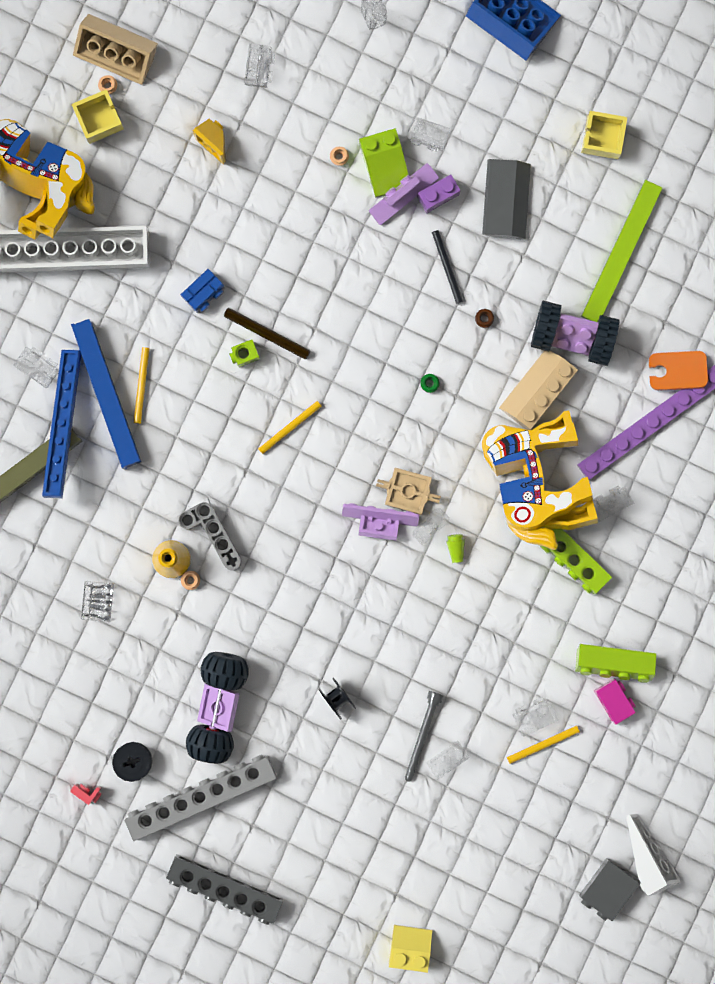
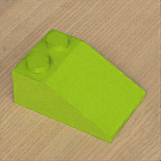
[359,128,409,198]

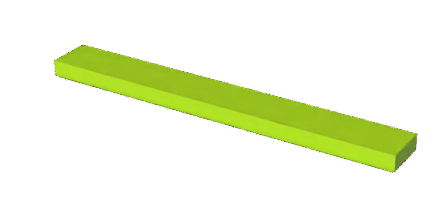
[581,180,662,322]

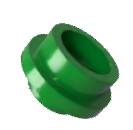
[420,374,440,393]

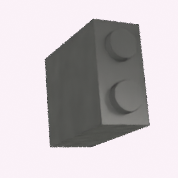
[579,858,640,921]

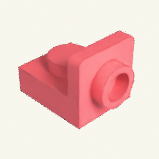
[70,784,102,805]

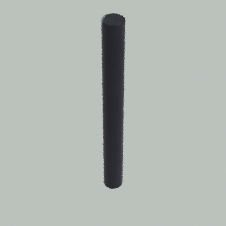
[432,230,463,304]

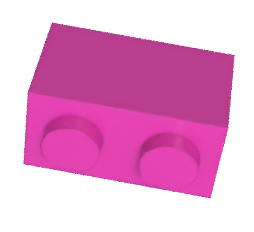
[594,679,636,725]

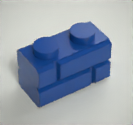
[180,269,225,313]

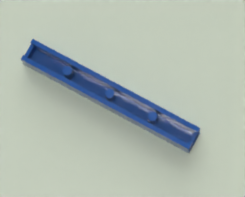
[71,319,141,470]

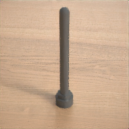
[405,691,443,782]

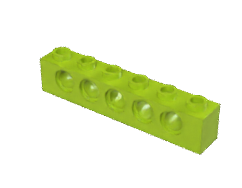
[540,529,612,594]

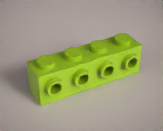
[575,644,656,683]

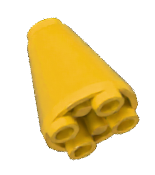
[152,540,191,578]

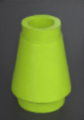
[446,534,465,563]

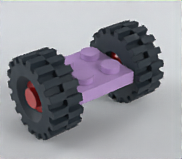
[531,300,620,366]

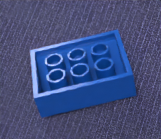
[466,0,561,61]

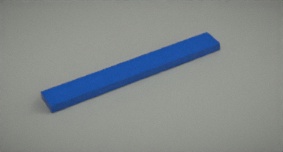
[42,350,81,499]

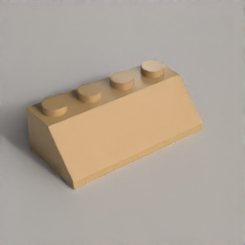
[73,14,158,85]
[499,351,578,430]

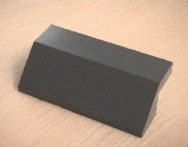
[482,159,531,240]

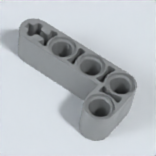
[179,502,241,571]

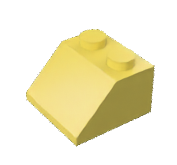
[389,925,432,973]

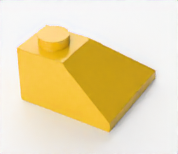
[192,118,226,164]

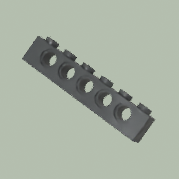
[166,854,283,925]

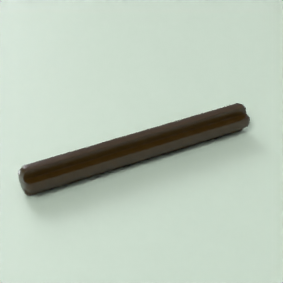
[224,308,310,359]

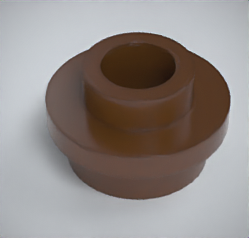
[475,309,494,328]

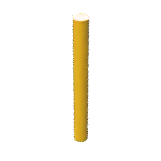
[133,347,150,424]
[258,401,322,454]
[507,725,580,764]

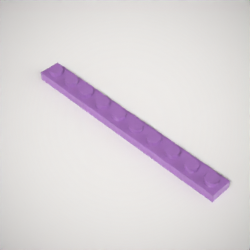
[577,365,715,480]

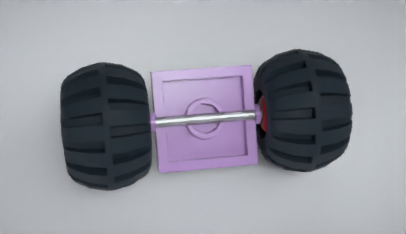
[186,652,249,764]

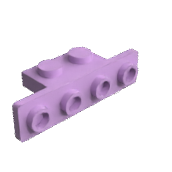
[369,163,439,225]
[342,503,419,541]

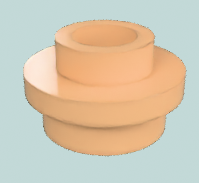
[98,75,117,94]
[330,146,349,166]
[181,571,200,590]

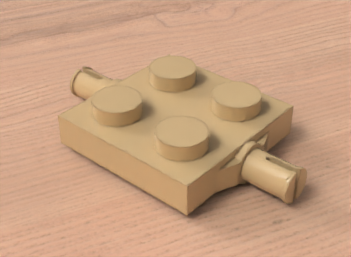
[376,468,441,515]

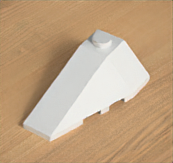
[627,814,681,896]

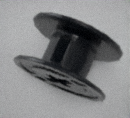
[318,677,356,720]
[112,742,153,782]

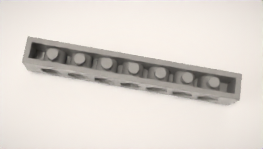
[124,755,277,842]

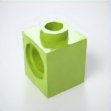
[229,339,260,367]

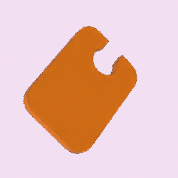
[649,351,708,390]

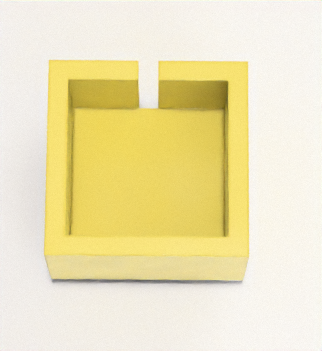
[72,89,124,144]
[581,111,628,159]

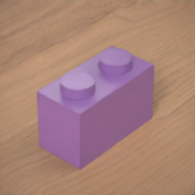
[417,175,460,214]

